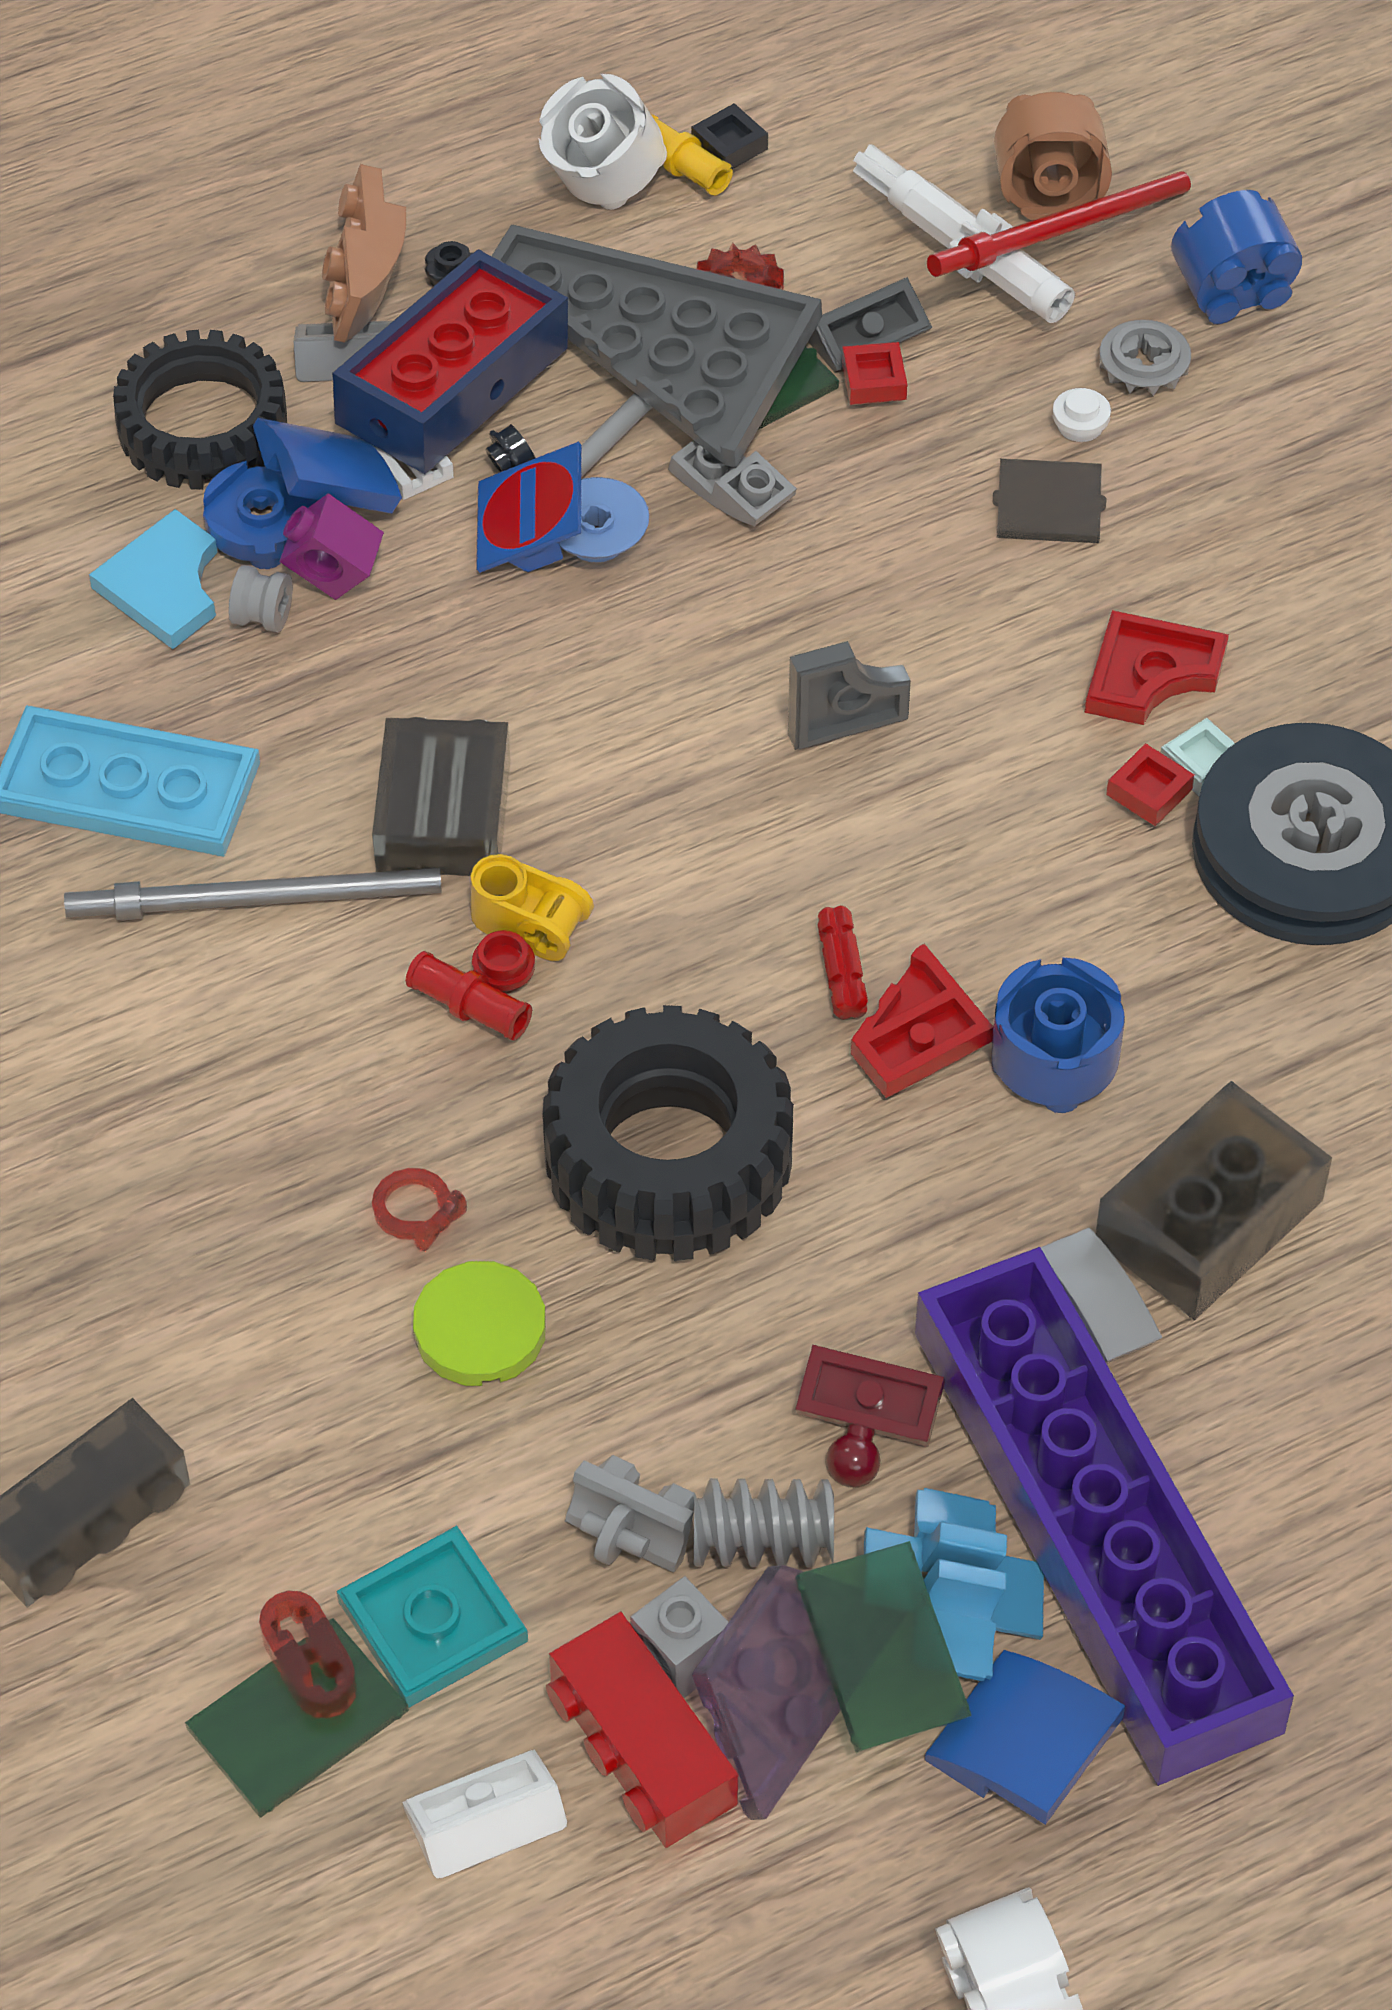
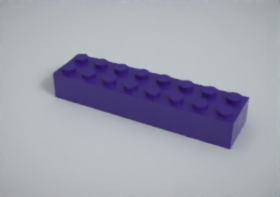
[915,1247,1294,1786]

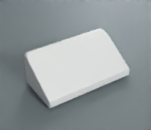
[402,1750,567,1878]

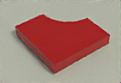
[1085,610,1229,725]

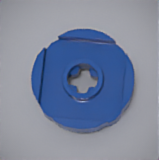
[203,461,318,569]

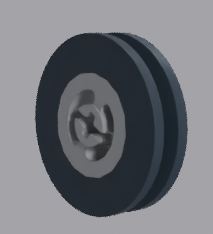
[1192,723,1392,945]

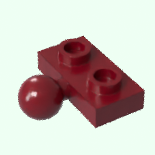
[795,1344,945,1488]

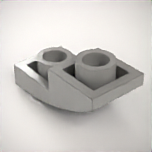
[668,440,797,526]
[1041,1227,1162,1364]

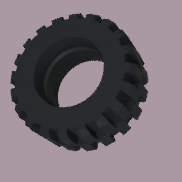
[542,1005,794,1261]

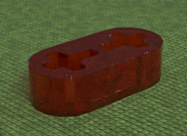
[259,1590,357,1718]

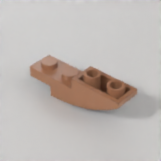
[322,164,406,343]

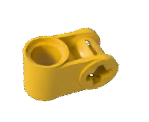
[471,854,594,961]

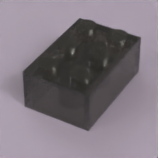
[1095,1081,1332,1321]

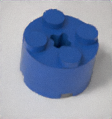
[1171,190,1302,324]
[991,957,1125,1113]

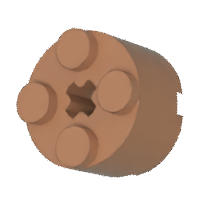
[994,92,1112,220]

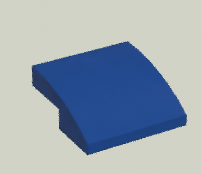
[253,418,402,514]
[925,1650,1125,1825]

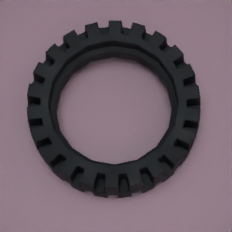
[113,329,287,490]

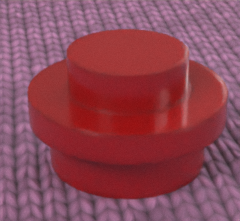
[472,930,535,991]

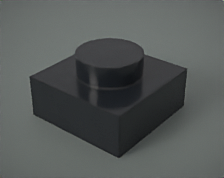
[691,103,768,169]

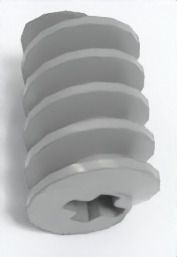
[694,1478,834,1568]

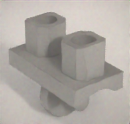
[565,1455,695,1573]

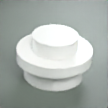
[1053,388,1111,442]

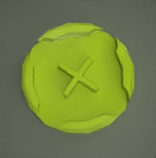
[413,1261,546,1386]

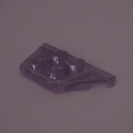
[692,1565,907,1820]

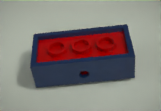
[332,249,568,474]

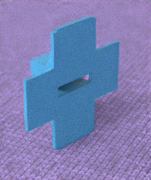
[861,1488,1044,1681]

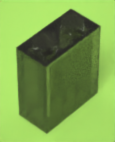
[372,717,511,876]

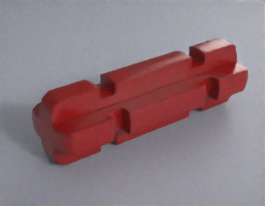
[817,905,868,1020]

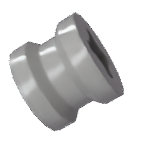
[228,565,293,633]

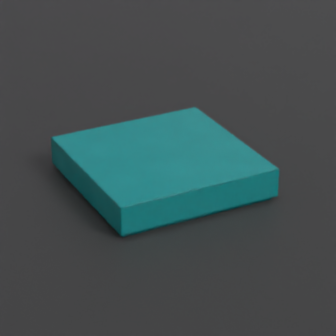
[337,1526,528,1709]

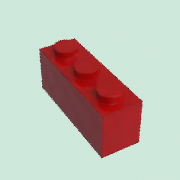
[546,1611,738,1848]

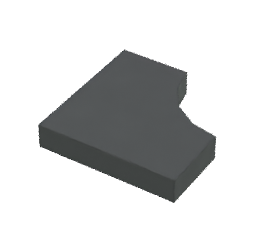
[788,641,911,750]

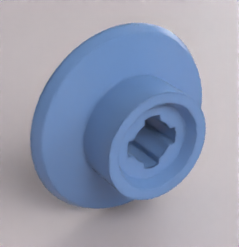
[559,477,649,562]

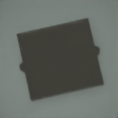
[992,458,1107,543]

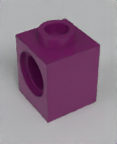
[279,494,384,600]

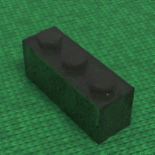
[0,1397,190,1607]

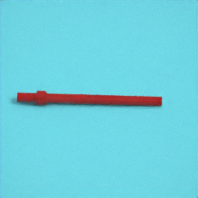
[927,171,1191,277]

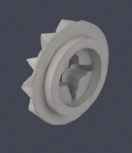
[1100,320,1191,396]

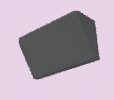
[808,277,932,373]

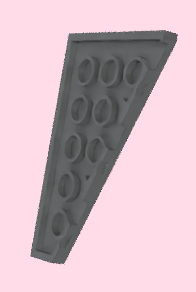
[492,224,823,468]

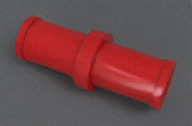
[405,951,533,1041]

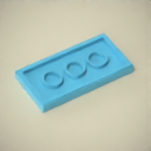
[0,705,260,857]

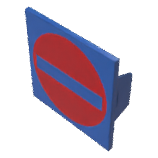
[477,441,582,573]

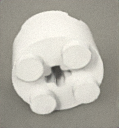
[538,74,667,210]
[935,1887,1083,2010]

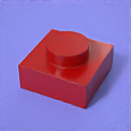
[842,342,908,405]
[1106,743,1195,826]

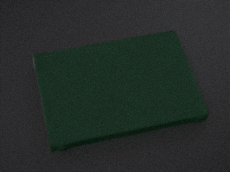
[795,1541,972,1753]
[185,1618,409,1818]

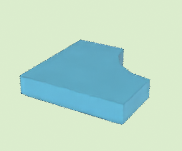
[89,509,218,649]

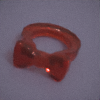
[372,1168,467,1252]

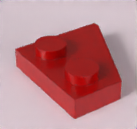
[851,943,994,1098]

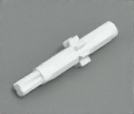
[853,144,1075,323]

